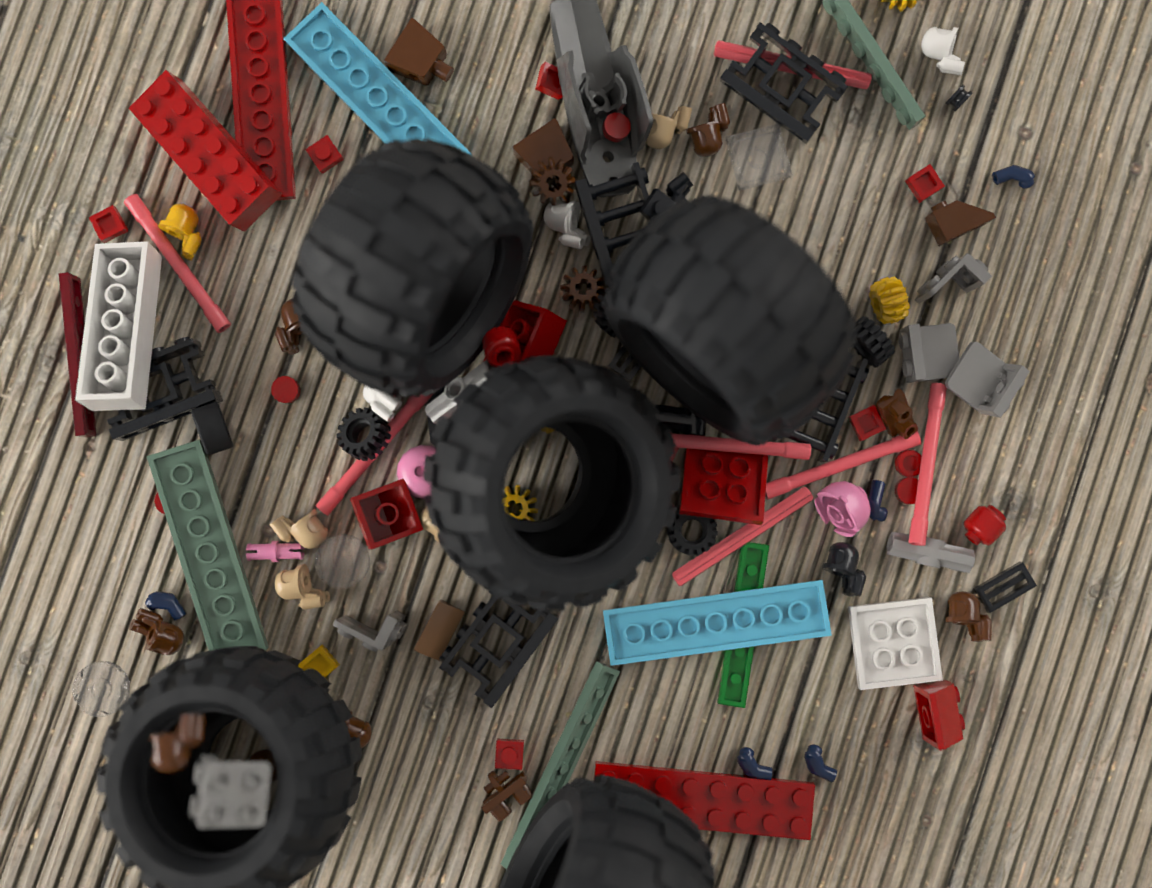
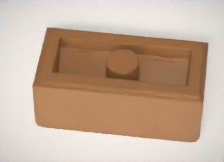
[414,599,465,661]

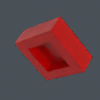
[535,61,563,100]
[305,135,344,174]
[905,164,945,203]
[88,205,128,243]
[848,405,886,441]
[495,738,524,770]

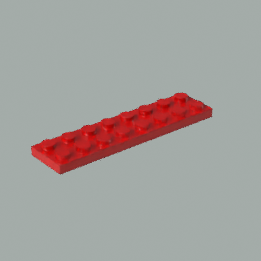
[226,0,296,201]
[594,761,815,840]

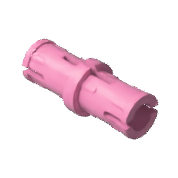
[246,541,305,562]

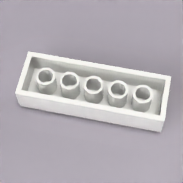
[75,241,162,411]

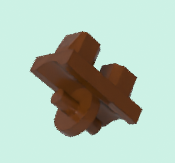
[876,388,918,439]
[481,771,532,822]

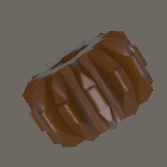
[528,157,576,206]
[560,265,606,313]

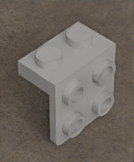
[915,253,992,304]
[899,323,960,383]
[945,341,1030,418]
[333,611,407,652]
[190,754,271,828]

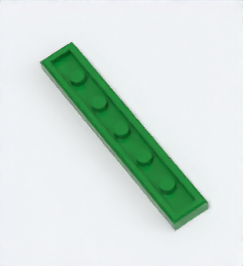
[717,542,770,708]

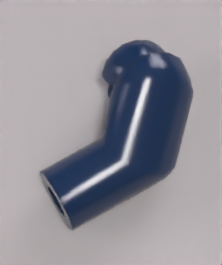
[145,591,187,621]

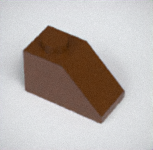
[925,200,996,247]

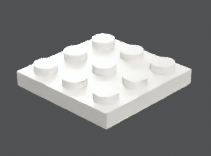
[848,597,943,690]

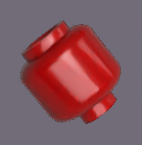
[482,327,521,368]
[963,505,1006,546]

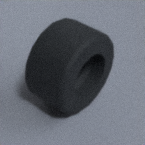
[191,402,233,455]

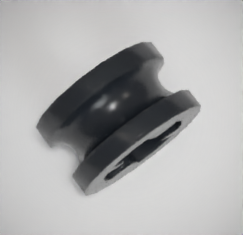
[946,84,973,112]

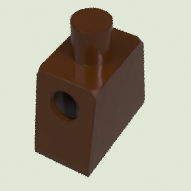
[384,18,454,86]
[512,118,574,186]

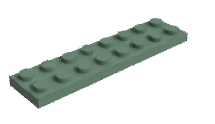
[146,440,269,650]

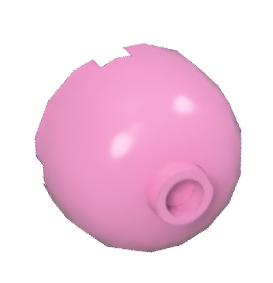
[397,445,436,499]
[814,481,871,537]

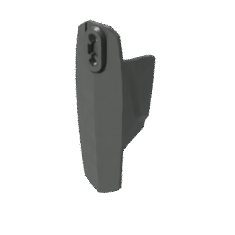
[549,0,653,198]

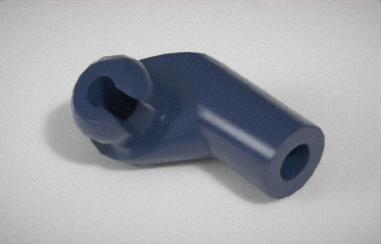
[992,165,1035,189]
[868,480,888,522]
[804,744,837,783]
[737,747,773,780]

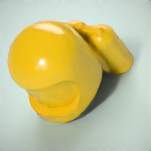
[158,203,202,261]

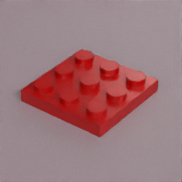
[679,434,768,525]

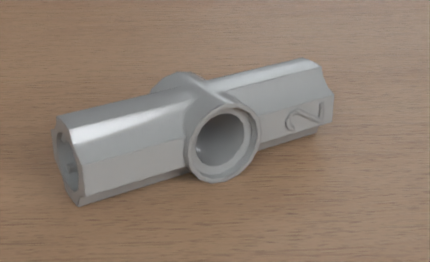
[425,360,495,424]
[886,532,975,573]

